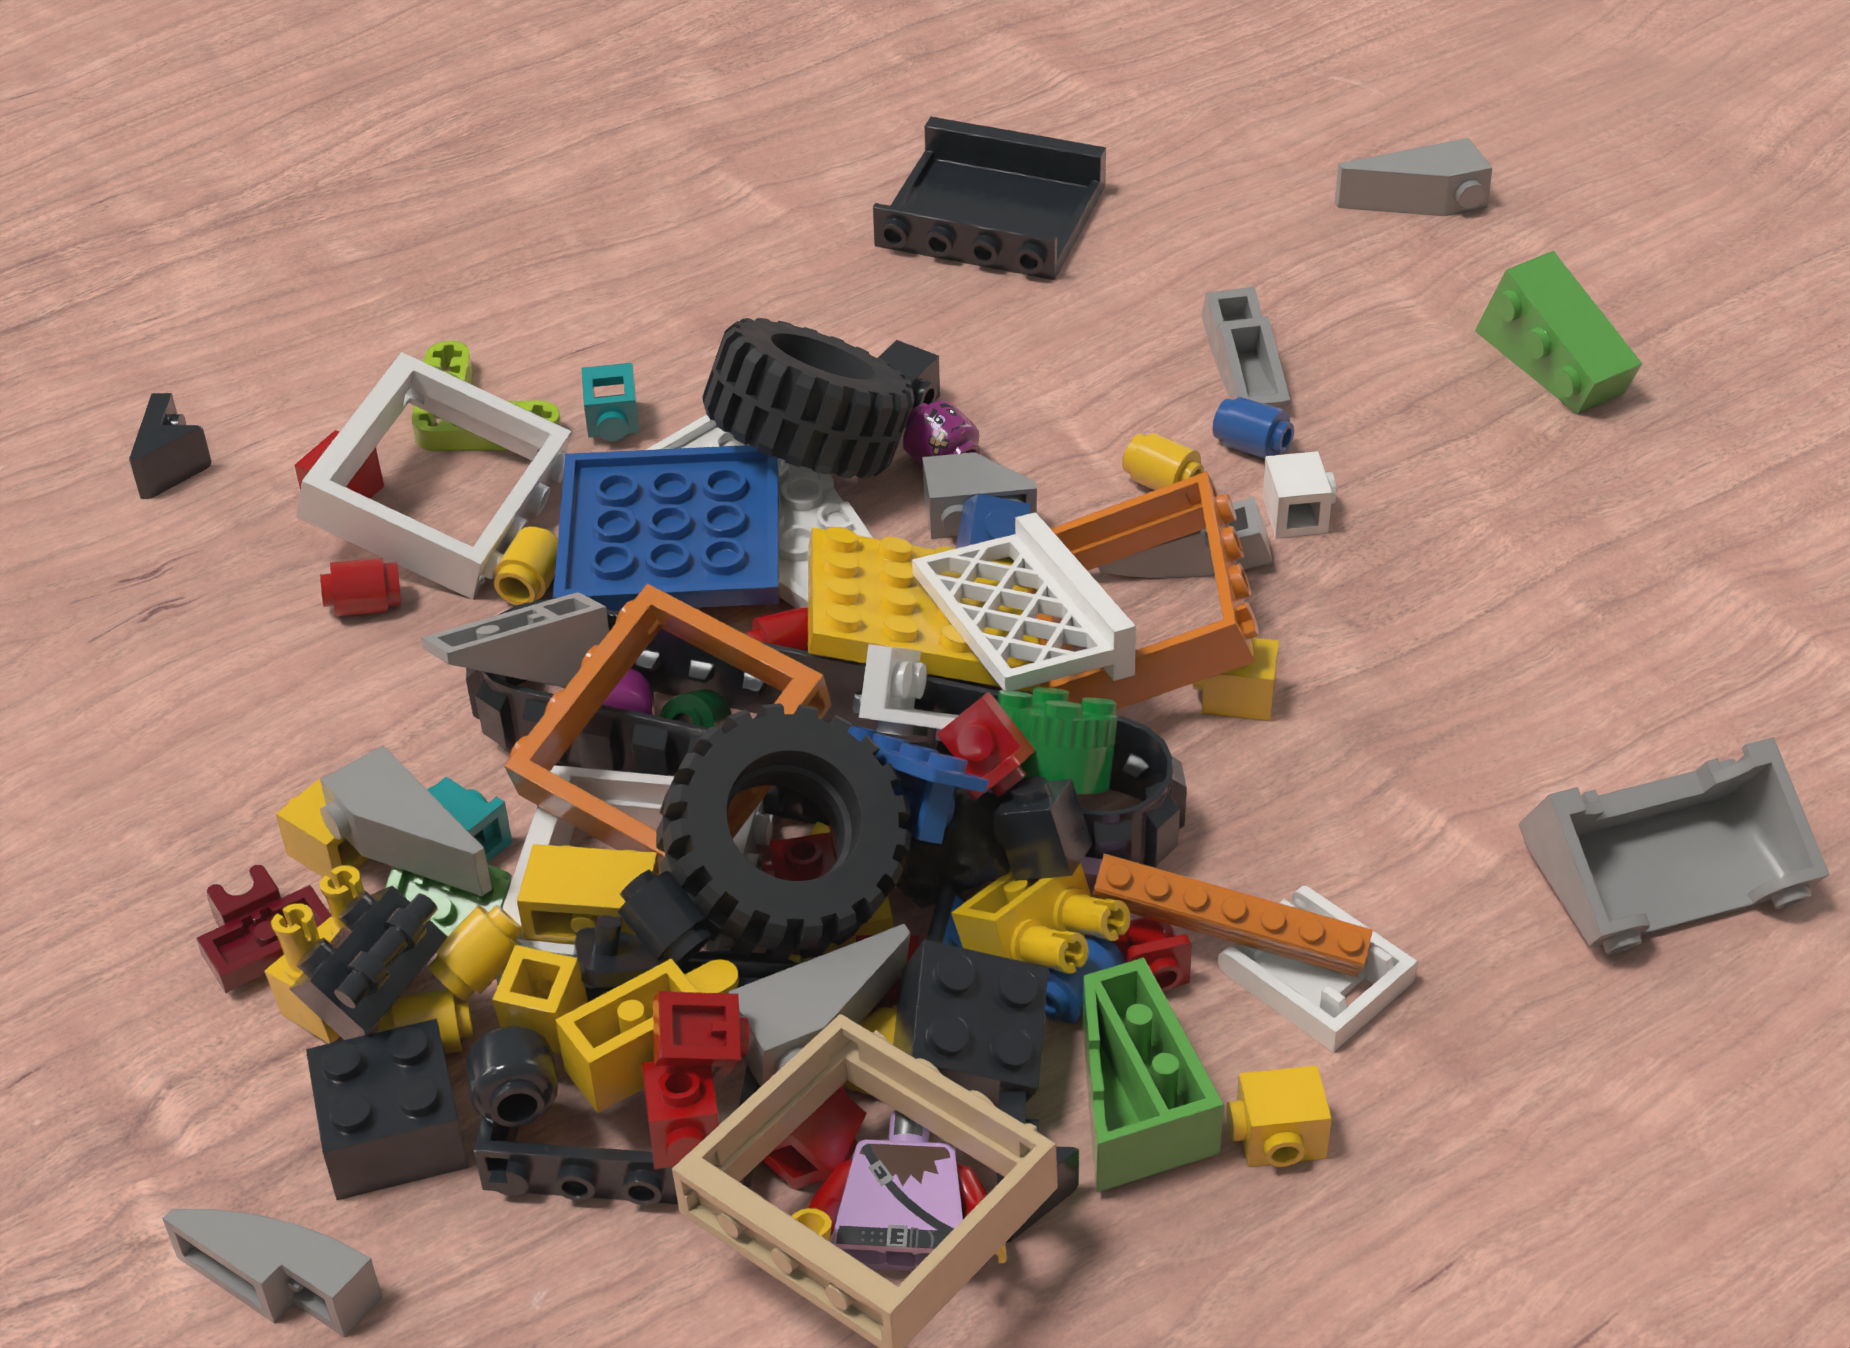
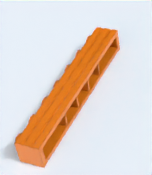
[1092,854,1373,977]

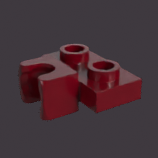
[196,865,331,993]

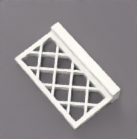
[912,512,1136,691]

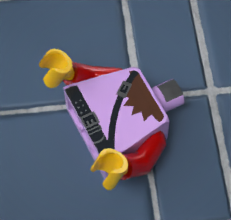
[791,1110,1007,1271]

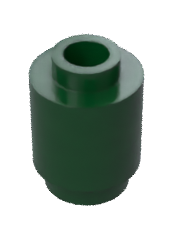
[659,689,732,729]

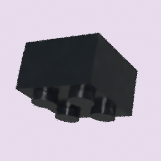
[893,939,1049,1109]
[306,1018,469,1200]

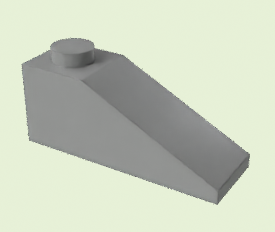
[1335,138,1493,216]
[421,592,609,688]
[320,746,492,896]
[728,924,910,1087]

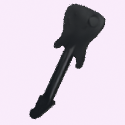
[573,915,825,987]

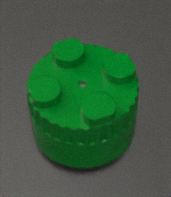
[997,687,1118,794]

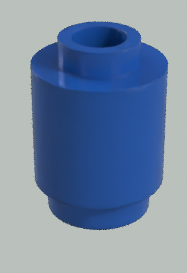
[1212,397,1294,459]
[1045,936,1126,1024]

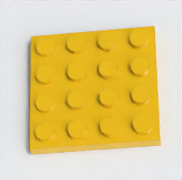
[808,527,1040,692]

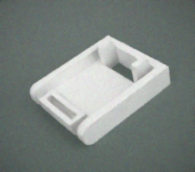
[1218,886,1418,1053]

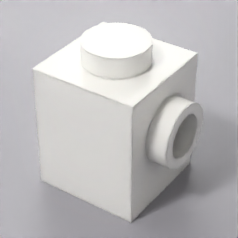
[1262,451,1336,538]

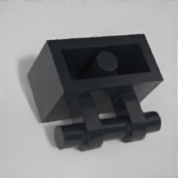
[289,885,448,1040]

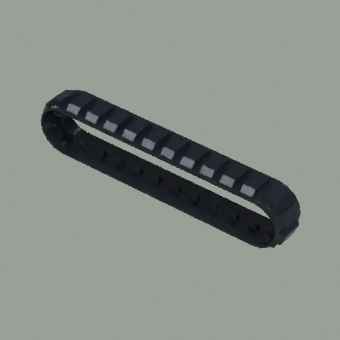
[466,600,1187,868]

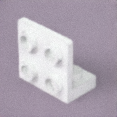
[859,644,959,741]

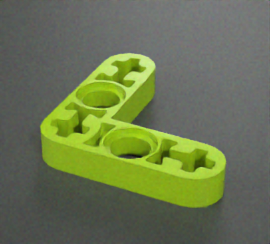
[412,340,561,451]

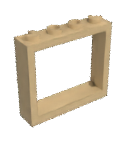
[672,1014,1058,1348]

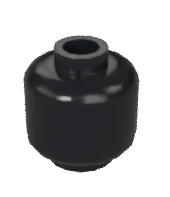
[466,1026,558,1128]

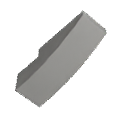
[1201,287,1291,408]
[1098,496,1273,578]
[162,1209,382,1337]

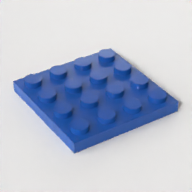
[553,445,779,611]

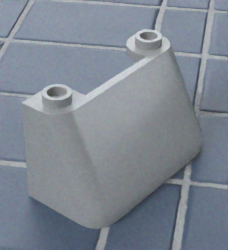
[1519,737,1829,955]

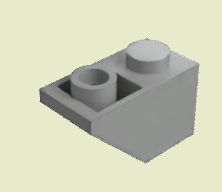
[922,453,1037,539]

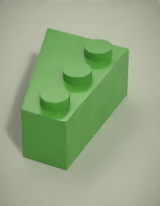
[1475,251,1643,414]
[1083,958,1224,1193]

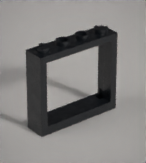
[474,977,762,1205]

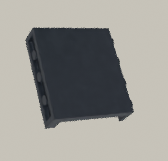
[873,116,1106,280]

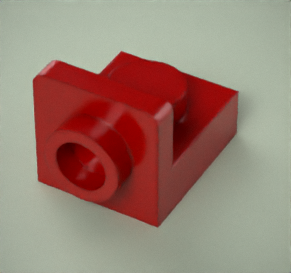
[936,692,1036,801]
[1112,917,1192,992]
[653,991,750,1077]

